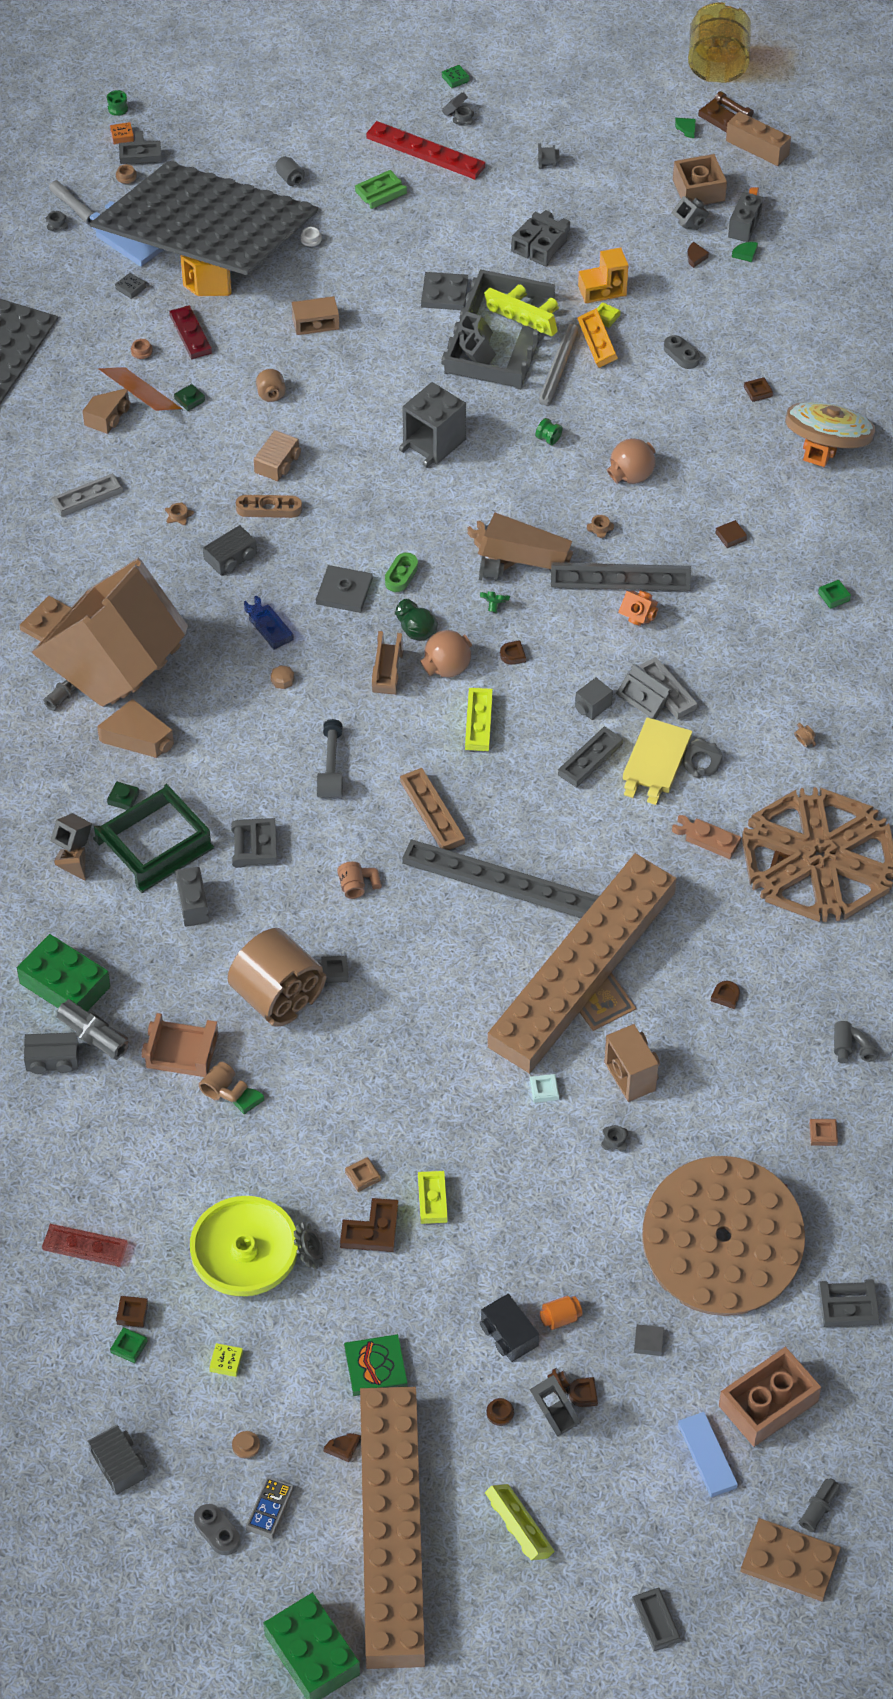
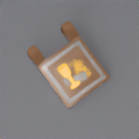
[579,973,636,1031]

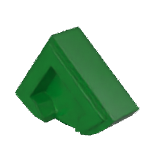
[675,117,696,138]
[731,242,758,262]
[231,1088,265,1114]

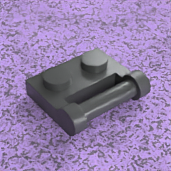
[231,818,277,868]
[818,1279,879,1327]

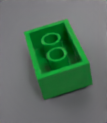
[16,934,111,1012]
[263,1592,360,1699]

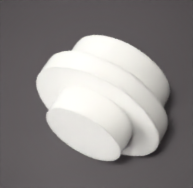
[300,227,322,247]

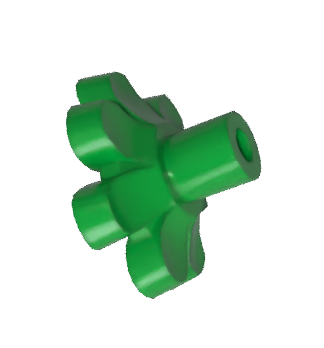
[480,591,511,613]

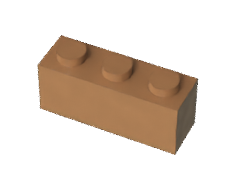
[726,112,791,166]

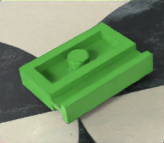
[355,170,407,209]

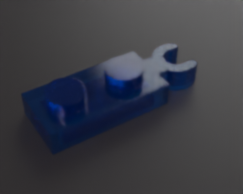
[244,596,294,650]

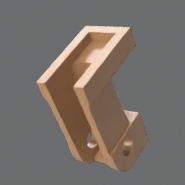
[372,631,404,695]

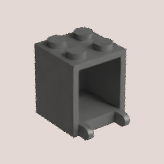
[399,382,466,468]

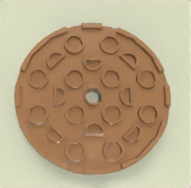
[642,1156,805,1316]

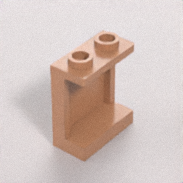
[142,1013,219,1077]

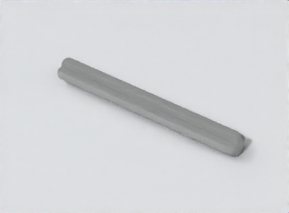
[539,324,578,406]

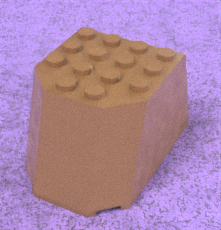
[32,557,188,707]

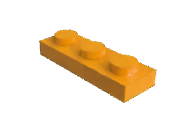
[577,308,618,368]

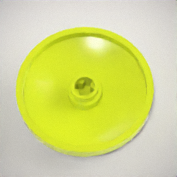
[190,1196,298,1296]

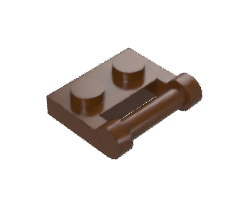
[698,91,754,133]

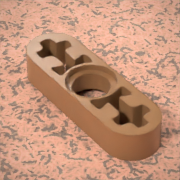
[236,495,302,518]

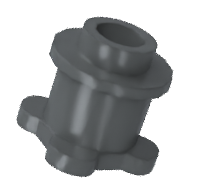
[538,143,560,169]
[478,556,504,581]

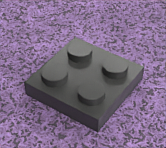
[421,272,468,310]

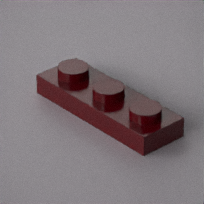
[169,305,212,360]

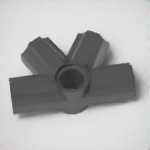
[56,999,129,1060]

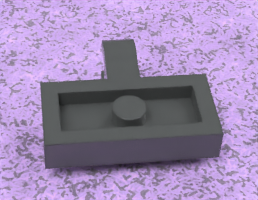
[119,131,162,164]

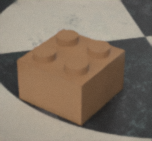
[673,154,727,204]
[604,1024,660,1102]

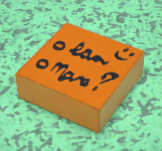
[110,122,134,144]

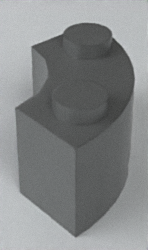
[458,311,497,365]

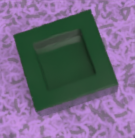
[174,383,205,411]
[107,781,139,810]

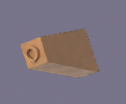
[478,512,574,569]

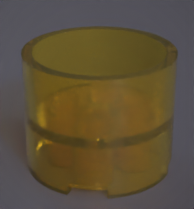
[688,2,751,83]

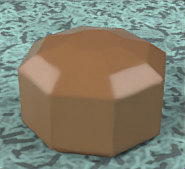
[271,665,294,689]

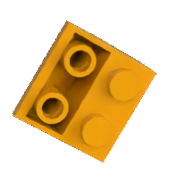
[180,255,232,296]

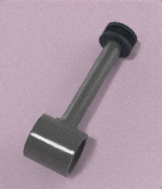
[317,719,343,798]

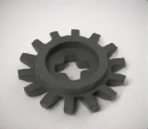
[294,1222,324,1269]

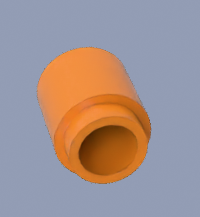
[540,1295,582,1330]

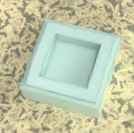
[530,1074,559,1103]

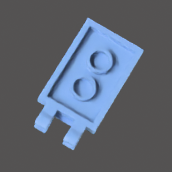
[90,201,164,267]

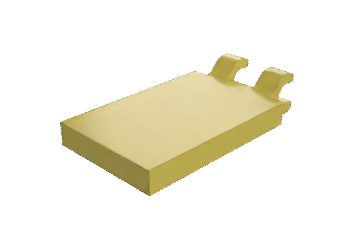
[623,717,692,805]

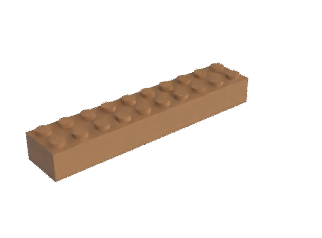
[488,853,677,1074]
[360,1387,425,1669]

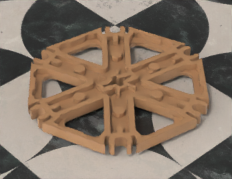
[742,787,893,922]

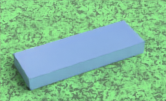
[678,1412,738,1497]

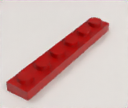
[366,121,485,180]

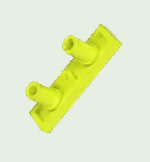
[484,284,559,336]

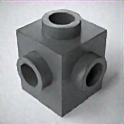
[671,196,710,230]

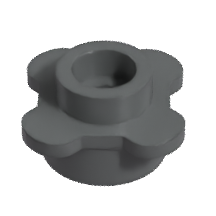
[453,106,474,125]
[45,211,68,231]
[601,1125,629,1152]

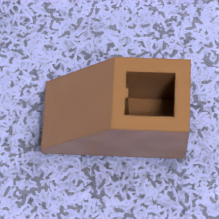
[82,389,131,434]

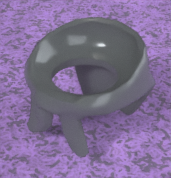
[683,738,723,778]

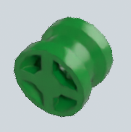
[106,90,128,116]
[535,418,563,446]

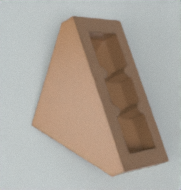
[54,847,85,881]

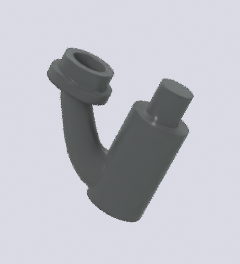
[834,1021,879,1063]

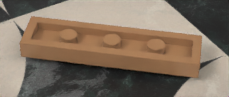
[400,768,465,850]

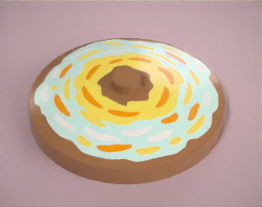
[785,402,875,448]

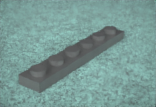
[551,562,691,591]

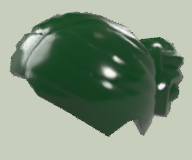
[394,599,438,641]

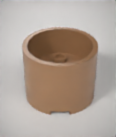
[228,928,326,1027]

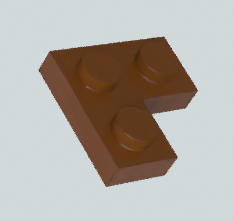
[340,1198,399,1252]

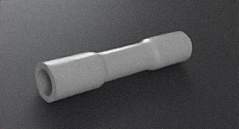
[49,180,94,225]

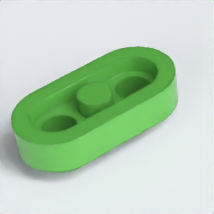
[385,552,418,592]

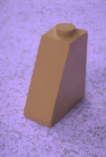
[97,699,174,758]

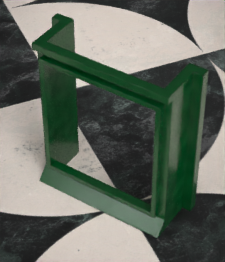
[93,783,214,893]

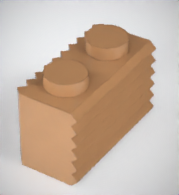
[254,430,301,481]

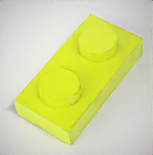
[418,1171,447,1224]

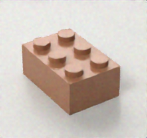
[719,1346,821,1447]

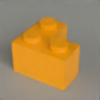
[578,247,629,304]

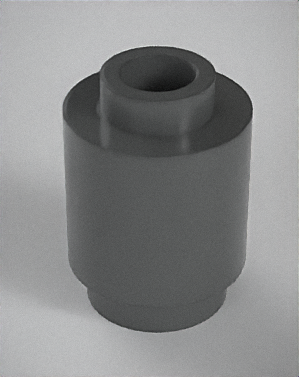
[275,156,305,186]

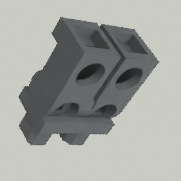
[511,210,571,267]

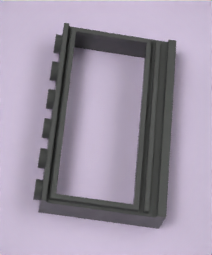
[441,269,555,390]

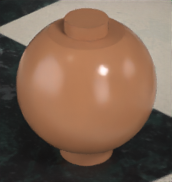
[607,438,656,484]
[420,630,472,677]

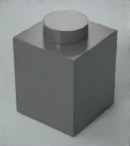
[575,677,613,720]
[50,813,92,852]

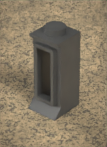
[529,1375,581,1436]

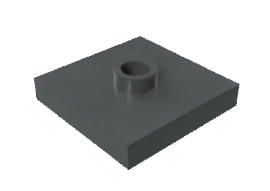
[316,565,373,613]

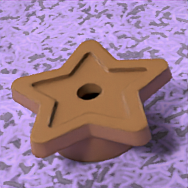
[165,502,194,525]

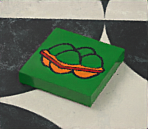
[344,1334,408,1396]

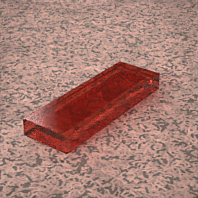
[42,1223,128,1267]

